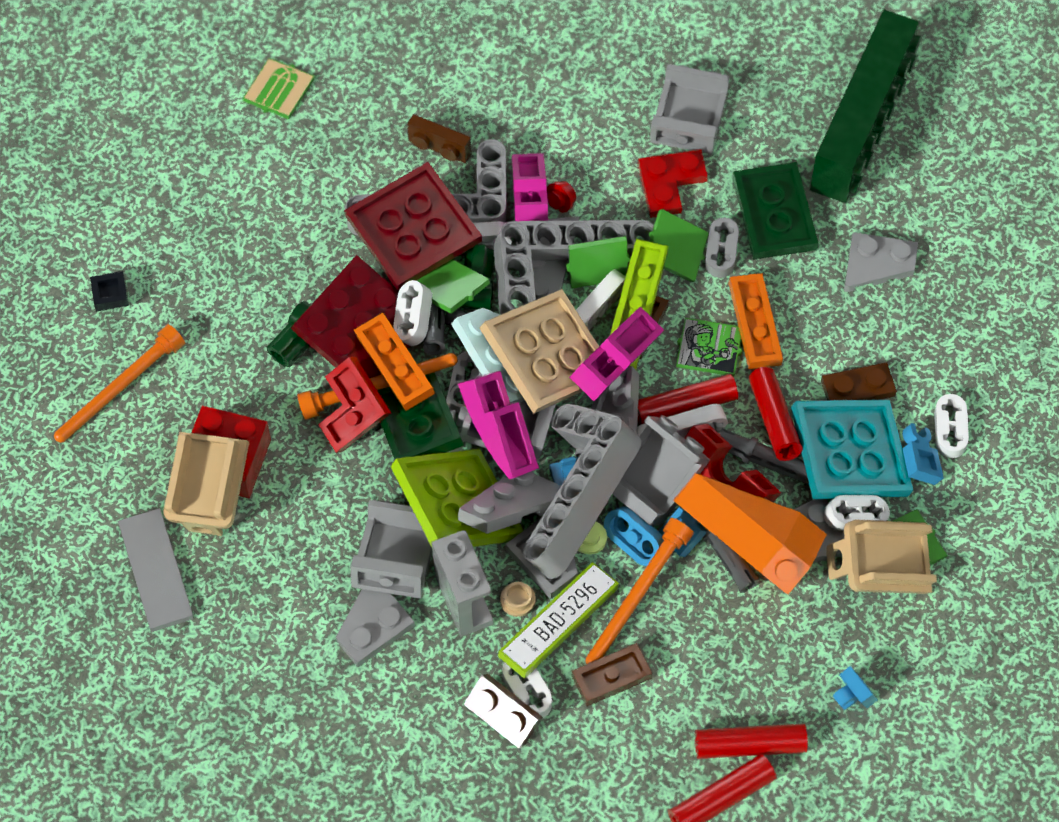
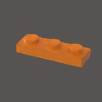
[729,273,783,369]
[354,313,435,411]

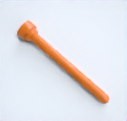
[54,324,186,443]
[297,353,458,420]
[585,518,694,664]

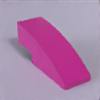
[512,153,548,221]
[569,307,664,401]
[458,371,539,479]

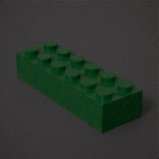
[810,9,922,203]

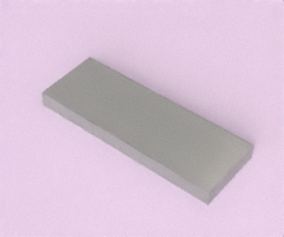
[118,508,194,632]

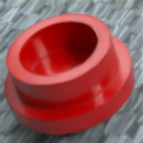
[547,181,576,213]

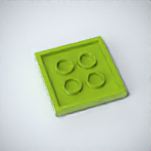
[391,449,524,547]

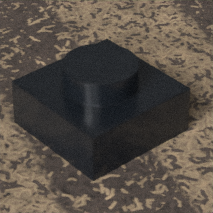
[90,271,129,312]

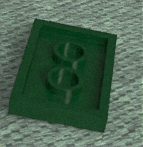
[732,162,819,260]
[377,372,464,460]

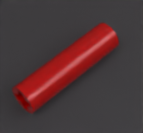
[749,367,803,461]
[637,374,738,426]
[695,723,808,759]
[668,754,777,822]

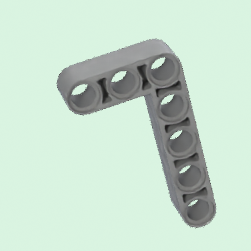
[345,139,506,236]
[493,220,654,315]
[523,404,641,579]

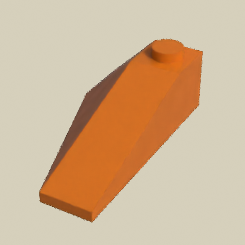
[673,473,827,595]

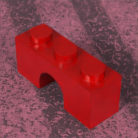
[684,424,782,502]

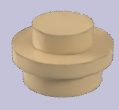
[500,582,536,617]

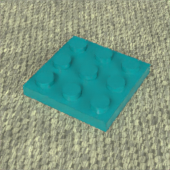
[791,400,913,499]

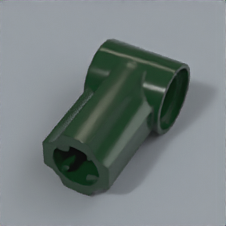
[459,244,494,310]
[267,301,311,368]

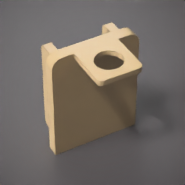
[163,432,249,536]
[826,520,937,594]

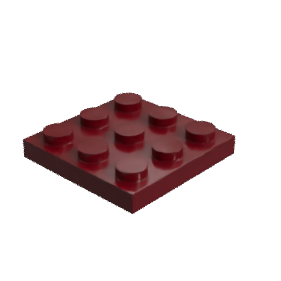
[344,162,482,291]
[291,255,414,378]

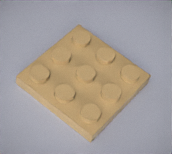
[479,289,599,414]

